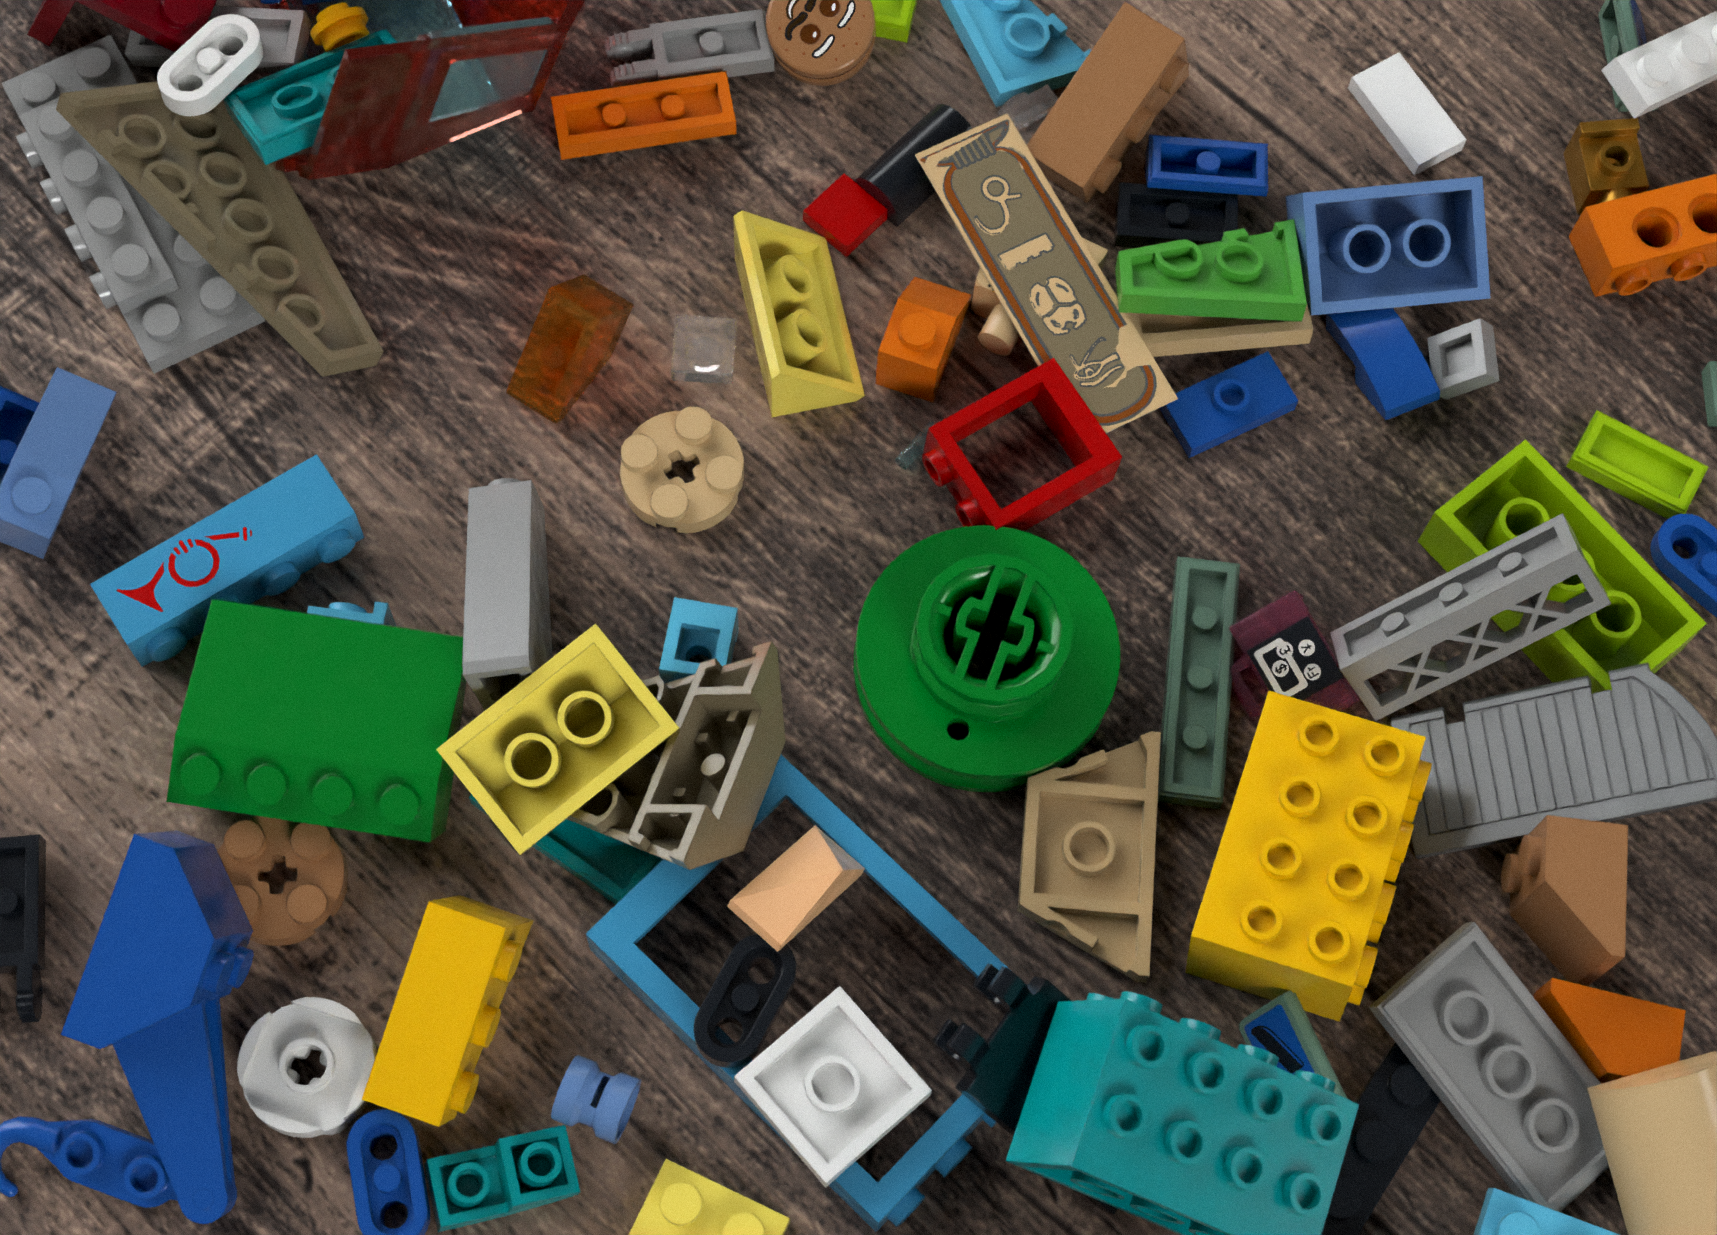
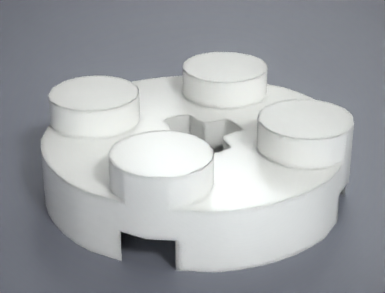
[237,997,377,1138]

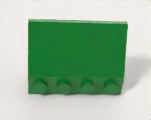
[166,599,467,842]

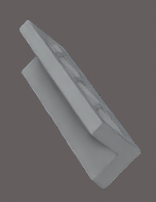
[1330,513,1611,721]

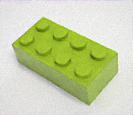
[1418,439,1707,693]

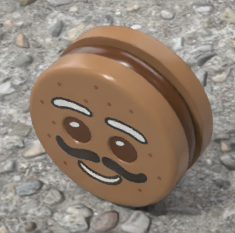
[766,0,876,86]

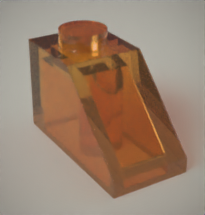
[505,274,634,424]

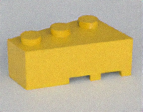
[361,895,534,1127]

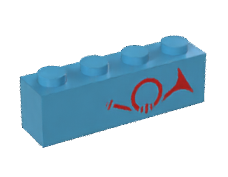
[90,454,365,667]

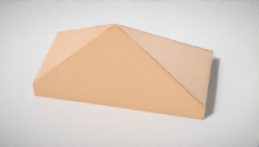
[727,825,865,952]

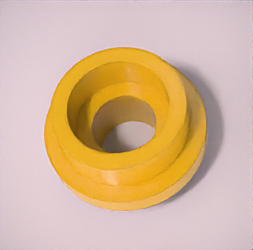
[310,2,370,52]

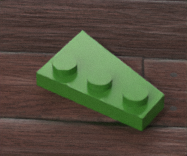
[1115,219,1307,322]

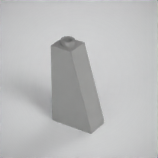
[462,478,553,710]

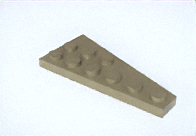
[56,81,383,377]

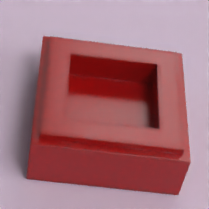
[803,173,888,257]

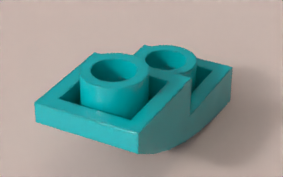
[424,1125,580,1232]

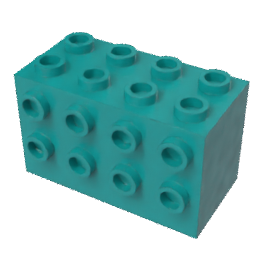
[1006,991,1359,1235]

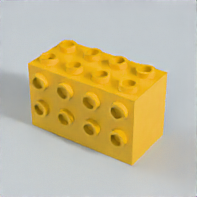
[1185,691,1432,1022]

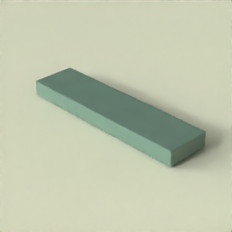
[1158,556,1240,809]

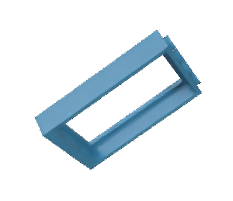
[586,755,1009,1232]

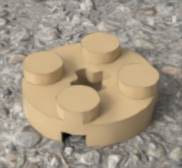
[620,406,744,533]

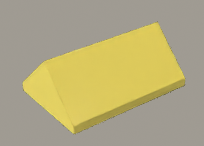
[733,210,865,417]
[436,623,680,855]

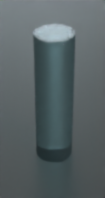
[895,420,936,470]

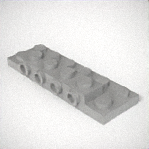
[1,35,265,374]

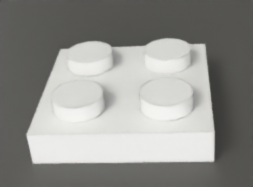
[734,986,932,1188]

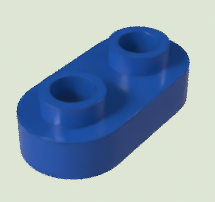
[1650,514,1717,617]
[347,1109,431,1235]

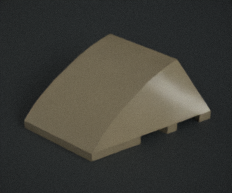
[567,641,786,870]

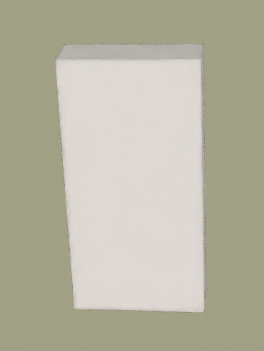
[1348,52,1467,176]

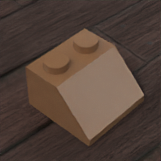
[1501,815,1628,986]

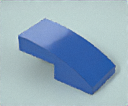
[1326,308,1440,420]

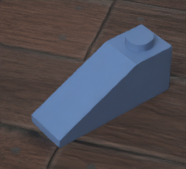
[0,367,117,559]

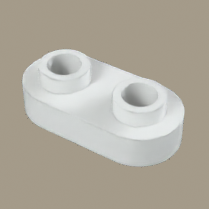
[157,14,263,116]

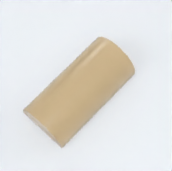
[1587,1051,1717,1235]

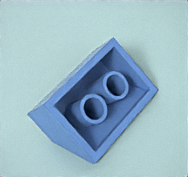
[1286,176,1490,316]

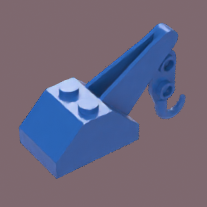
[0,831,254,1224]

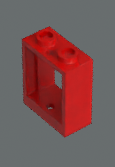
[922,358,1122,531]

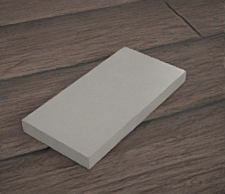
[1368,922,1609,1212]

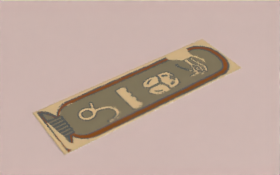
[915,113,1178,433]

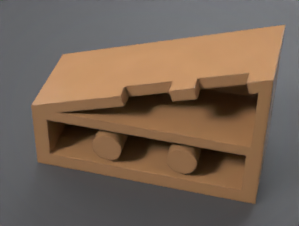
[1027,2,1189,203]

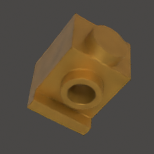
[1563,118,1649,214]

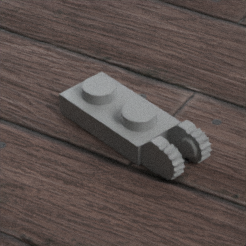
[605,9,774,87]

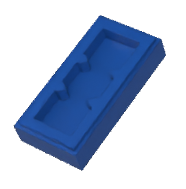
[1159,351,1299,458]

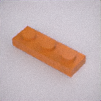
[551,71,737,160]

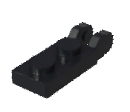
[0,834,46,1023]

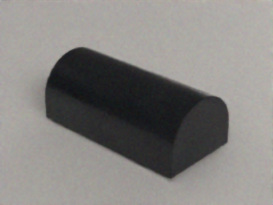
[855,104,973,227]

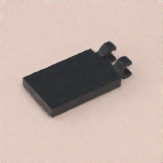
[932,963,1118,1215]

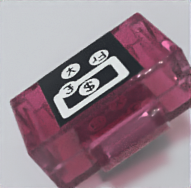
[1228,590,1359,717]

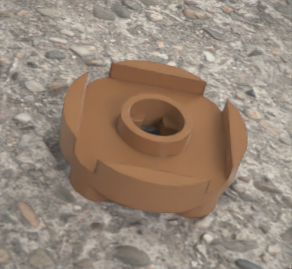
[217,816,348,946]

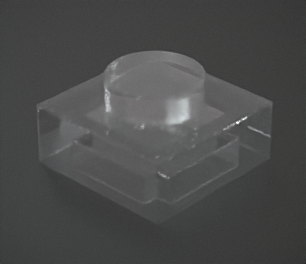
[997,84,1058,145]
[671,315,737,384]

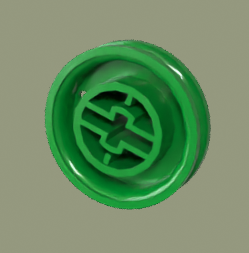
[853,525,1120,792]

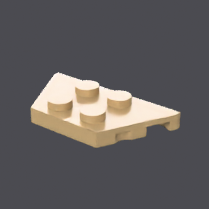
[1018,731,1161,983]

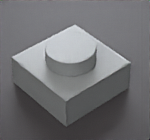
[1427,318,1500,400]

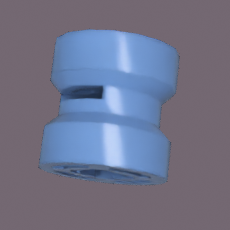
[551,1055,641,1144]

